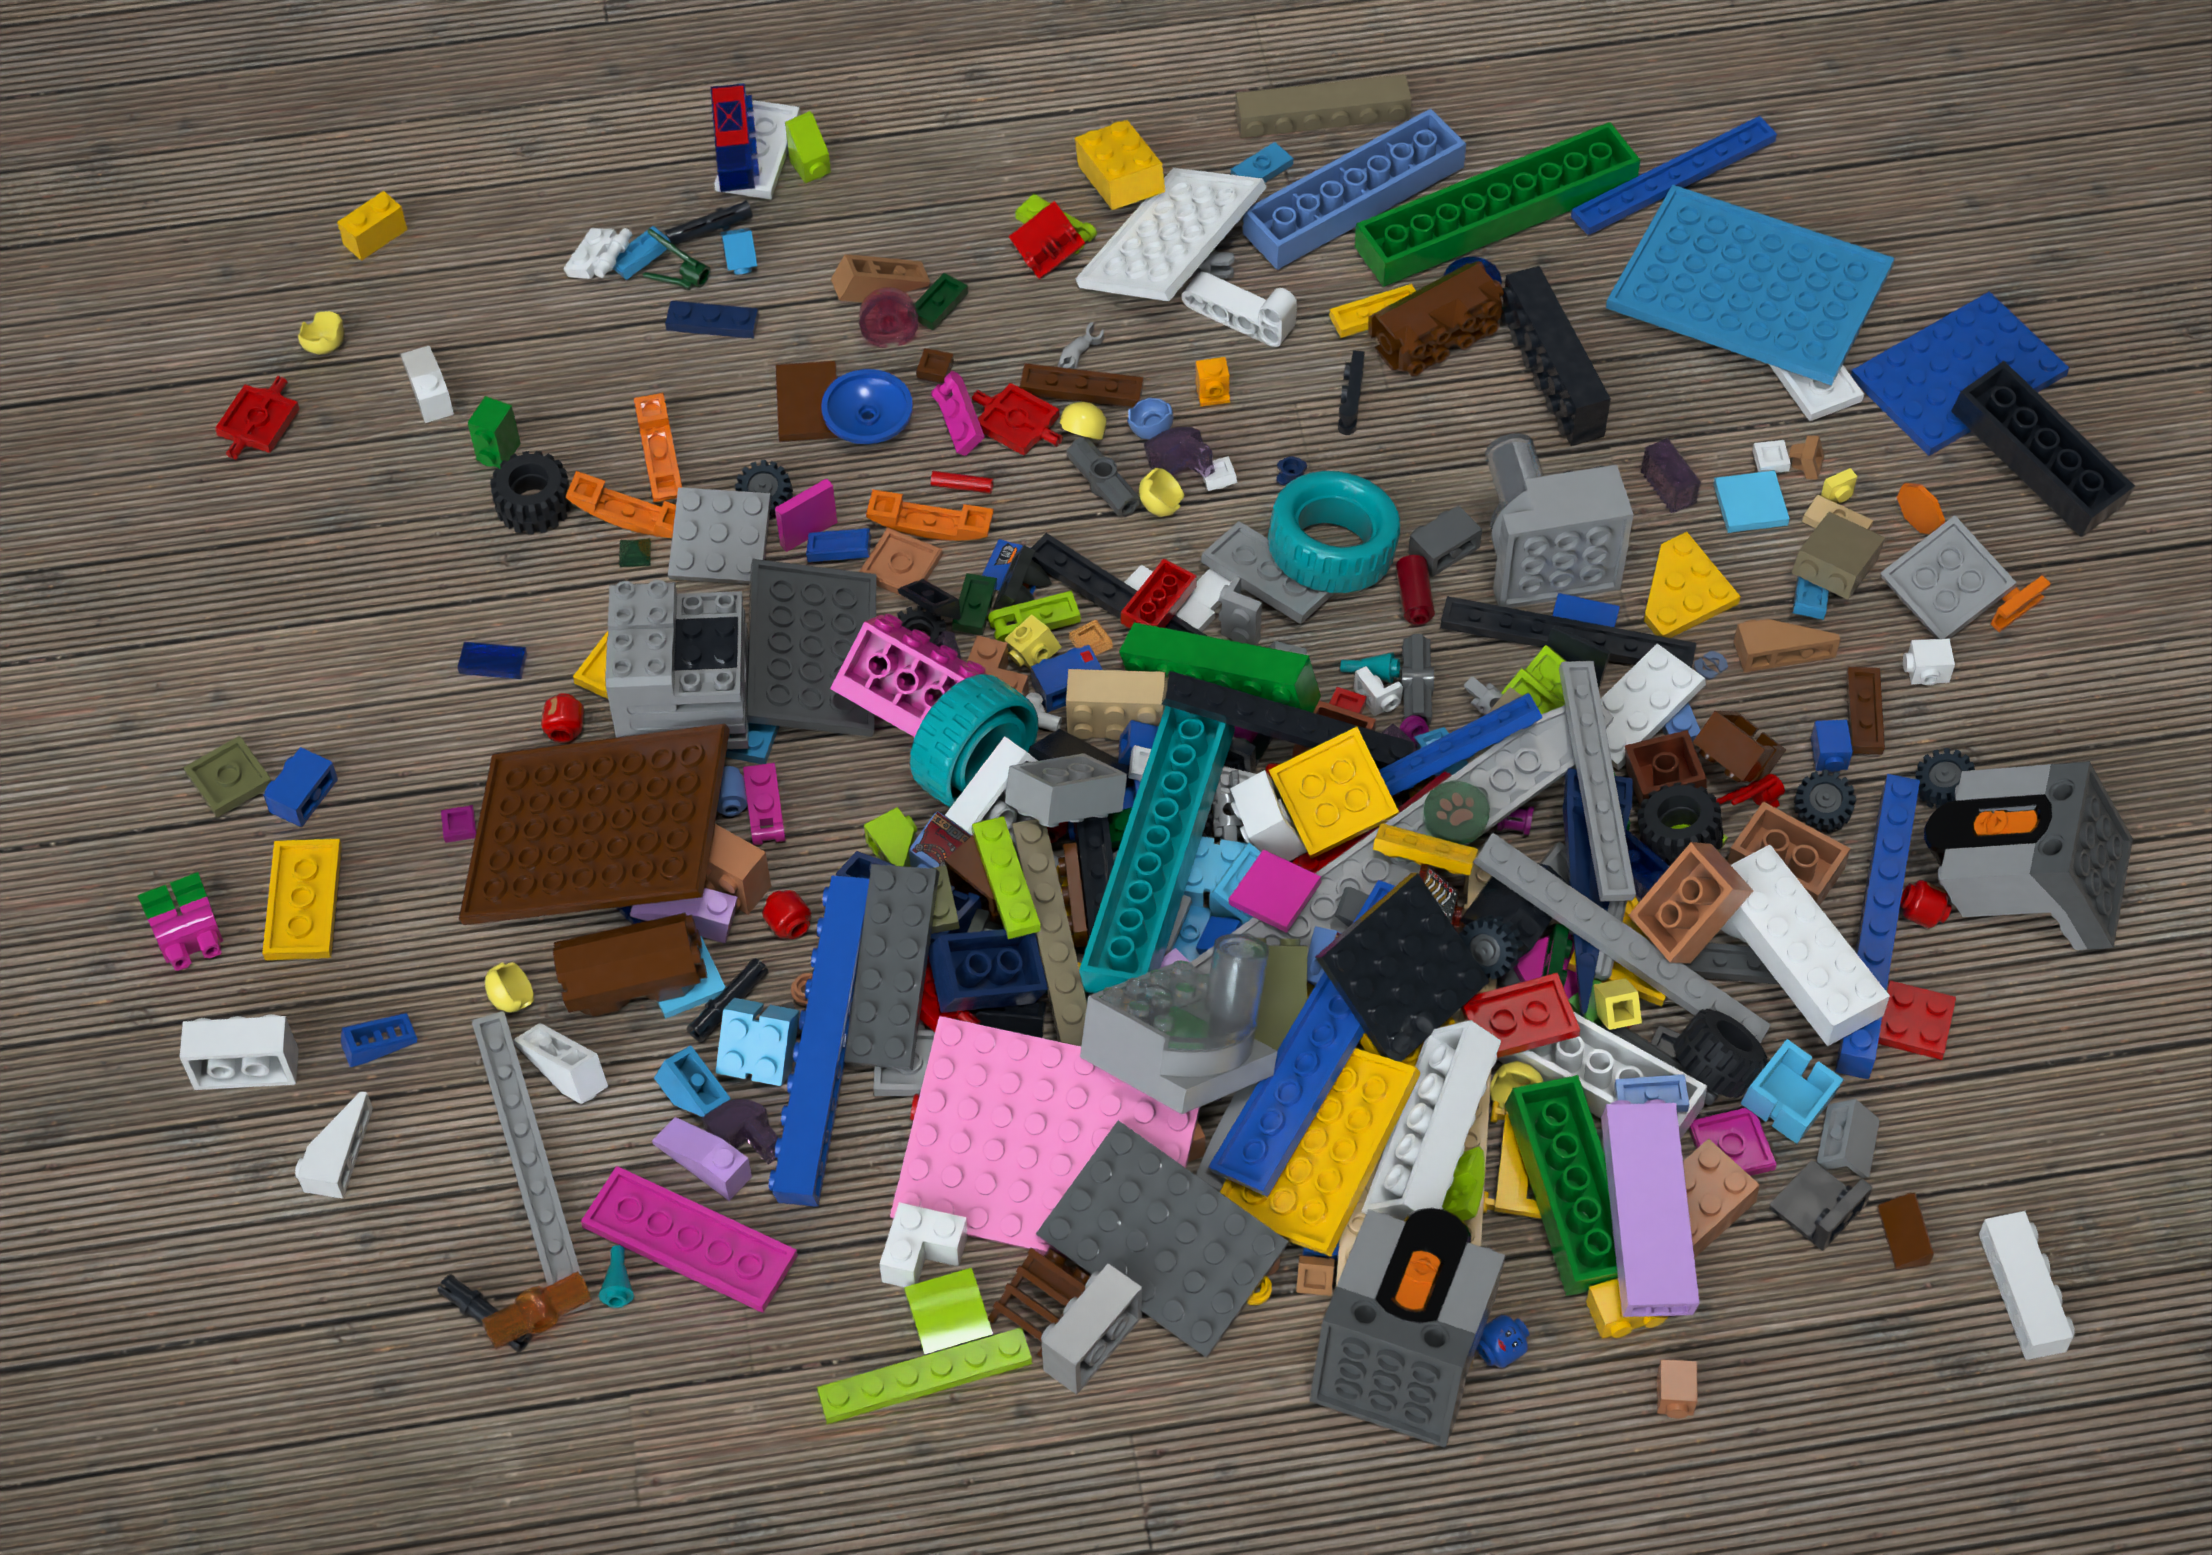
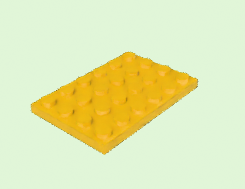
[1220,1048,1421,1257]

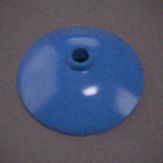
[821,369,913,444]

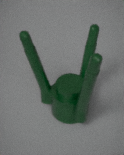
[643,229,711,290]

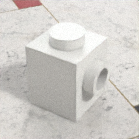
[1903,639,1955,685]

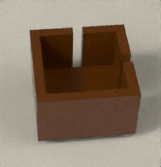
[1693,711,1786,782]
[945,835,1003,926]

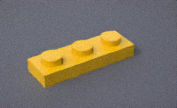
[1329,284,1416,338]
[1372,823,1478,876]

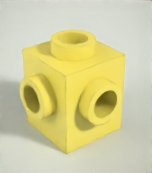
[1004,614,1062,670]

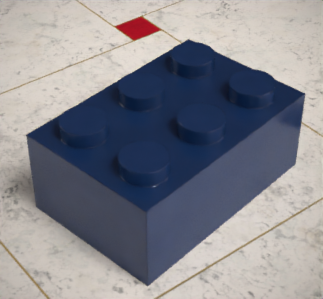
[928,929,1048,1013]

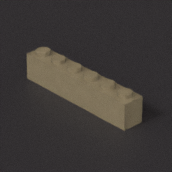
[1235,74,1412,138]

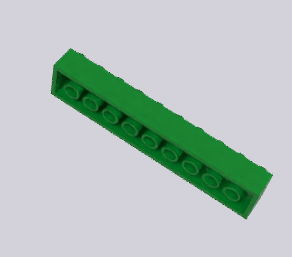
[1355,122,1641,287]

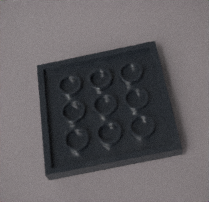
[1315,873,1490,1062]

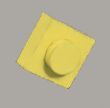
[1821,468,1858,503]

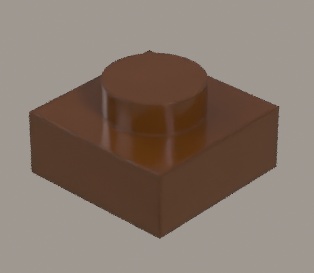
[916,348,954,383]

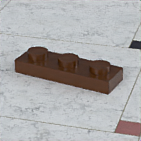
[1846,666,1885,755]
[1058,843,1088,947]

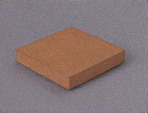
[859,528,943,597]

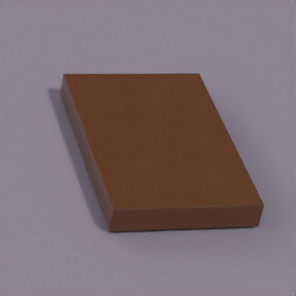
[776,361,839,442]

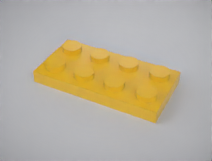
[262,839,342,960]

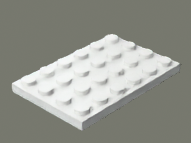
[1075,168,1267,301]

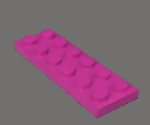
[581,1166,798,1313]

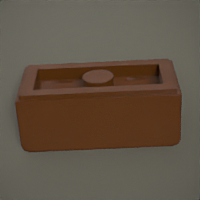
[1877,1192,1934,1270]

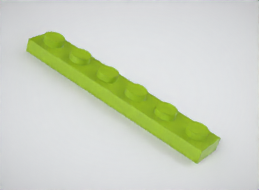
[817,1327,1032,1424]

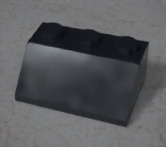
[1460,863,1569,956]

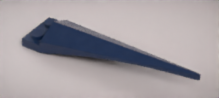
[1562,768,1633,1017]

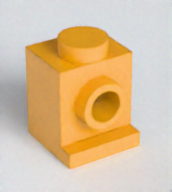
[1195,357,1230,407]

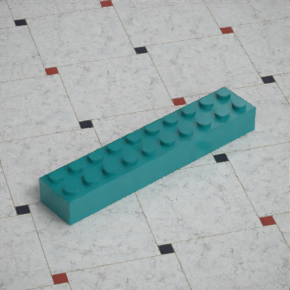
[1079,706,1235,993]

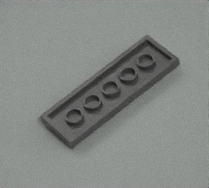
[844,864,939,1070]

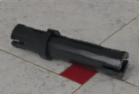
[664,200,753,245]
[687,958,769,1042]
[437,1274,532,1352]

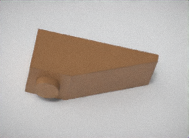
[831,254,930,303]
[1734,619,1840,673]

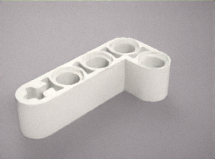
[1181,272,1297,347]

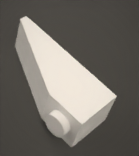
[401,346,454,423]
[513,1023,608,1104]
[295,1091,373,1199]

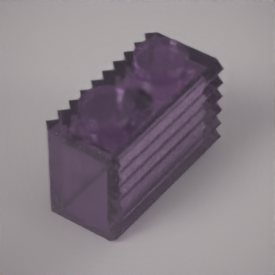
[1641,438,1701,513]

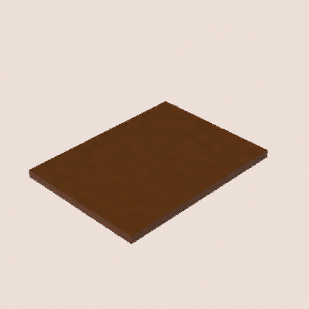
[459,723,730,925]

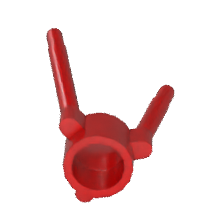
[1716,774,1785,808]

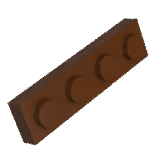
[1019,363,1144,407]

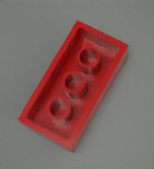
[1121,558,1197,629]

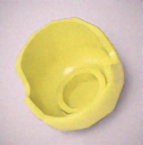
[298,311,344,355]
[1060,402,1106,440]
[1139,468,1184,517]
[485,962,534,1013]
[1490,1061,1544,1109]

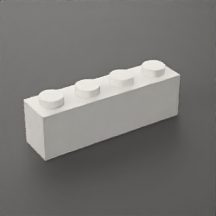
[1979,1211,2075,1360]

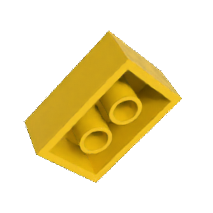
[1074,120,1165,210]

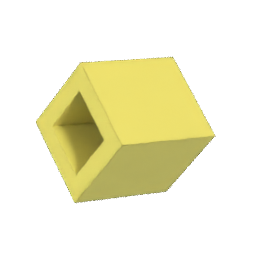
[1593,978,1642,1030]

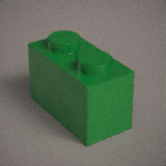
[468,396,521,468]

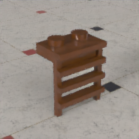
[988,1247,1091,1359]

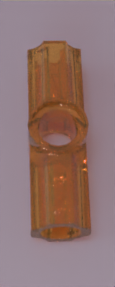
[481,1271,592,1349]

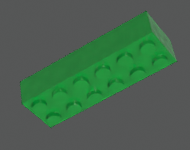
[1119,622,1321,713]
[1505,1075,1618,1296]

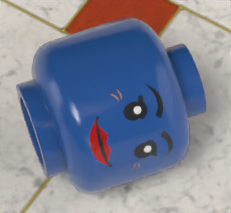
[1476,1314,1530,1368]

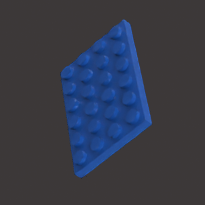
[1851,291,2069,456]

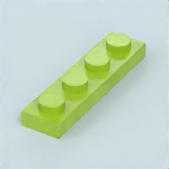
[972,816,1041,939]

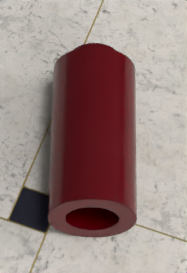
[1396,555,1435,625]

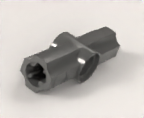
[1067,437,1141,517]
[1401,634,1434,725]

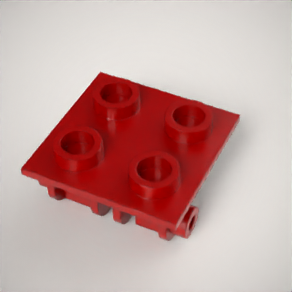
[1008,200,1086,280]

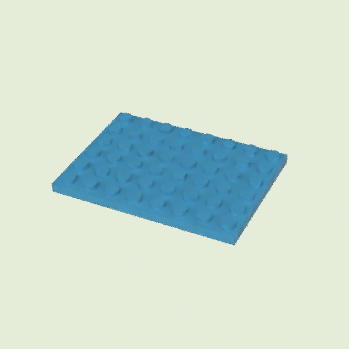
[1606,185,1895,386]

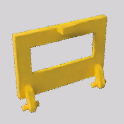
[1483,1098,1542,1219]

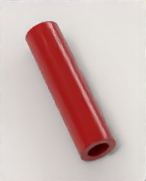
[931,471,994,494]

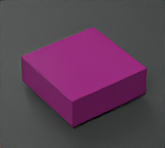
[441,805,477,843]

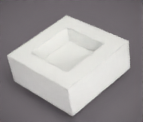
[1752,440,1791,473]
[1199,456,1238,491]

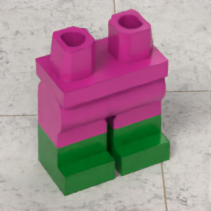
[137,872,223,971]

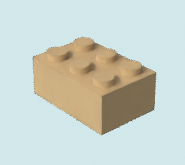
[1066,669,1165,740]

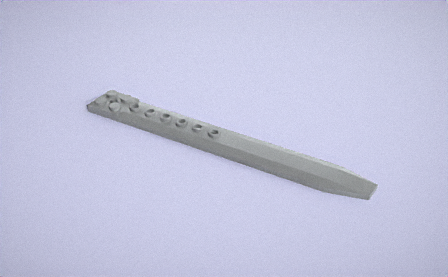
[1189,704,1614,978]

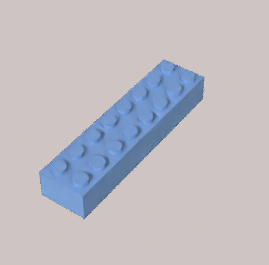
[1243,108,1466,270]

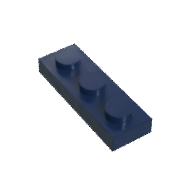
[665,301,759,339]

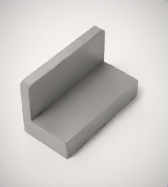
[1817,1099,1880,1178]

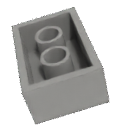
[1005,753,1127,827]
[1041,1264,1142,1395]

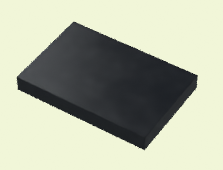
[1028,729,1133,788]

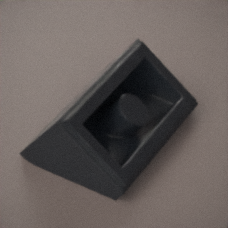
[898,579,961,620]
[976,1001,1047,1038]

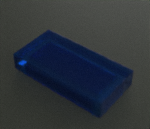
[457,642,527,679]

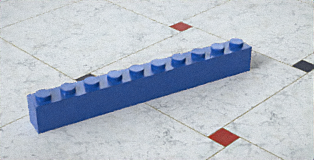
[1835,774,1920,1080]
[769,875,869,1207]

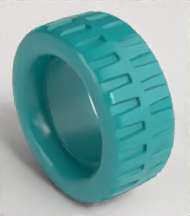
[1268,471,1401,593]
[910,674,1039,808]

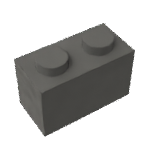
[1408,505,1482,578]

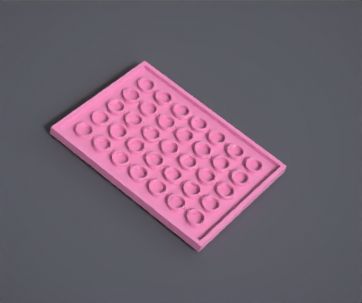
[890,1016,1200,1258]

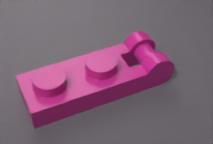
[931,371,985,456]
[743,763,786,845]

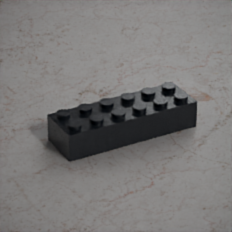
[1500,266,1611,446]
[1951,361,2135,537]

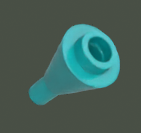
[1340,652,1400,684]
[599,1245,634,1308]

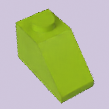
[785,111,831,184]
[864,807,917,867]

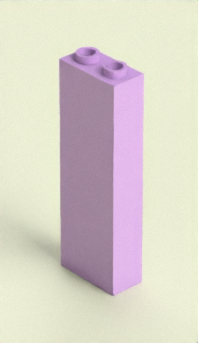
[1601,1099,1699,1317]

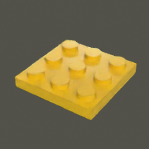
[1269,727,1400,859]

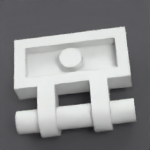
[563,228,632,279]

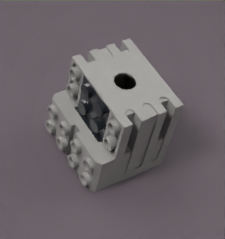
[605,579,749,749]

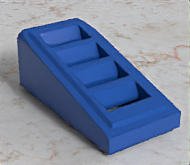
[341,1013,417,1067]

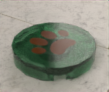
[1423,781,1490,844]

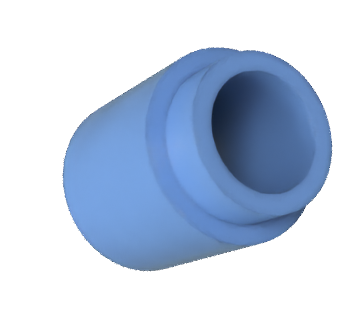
[717,766,747,816]

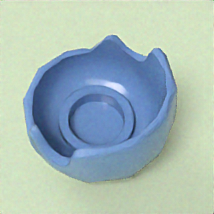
[1127,397,1173,440]

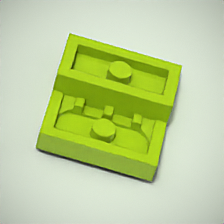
[1501,645,1567,715]
[1420,1147,1485,1233]
[904,1268,993,1355]

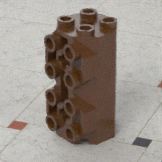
[1368,261,1504,377]
[553,912,708,1017]

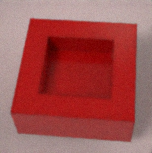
[1329,687,1367,714]

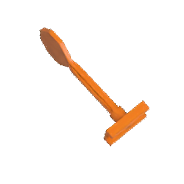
[1897,483,2051,632]

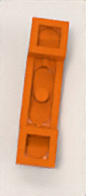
[634,393,682,502]
[566,471,676,538]
[866,489,994,541]

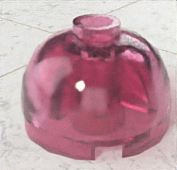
[859,287,918,348]

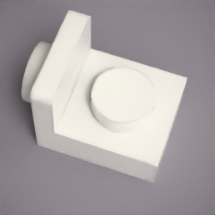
[1353,666,1403,716]

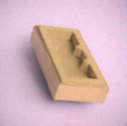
[1802,494,1873,530]

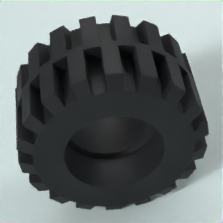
[490,451,572,534]
[1638,782,1724,869]
[1673,1008,1768,1098]

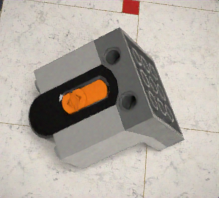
[1924,761,2133,950]
[1309,1207,1505,1448]

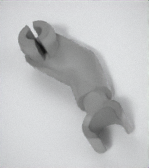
[1058,322,1104,369]

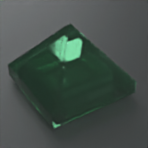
[619,538,651,567]

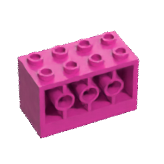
[830,613,988,737]

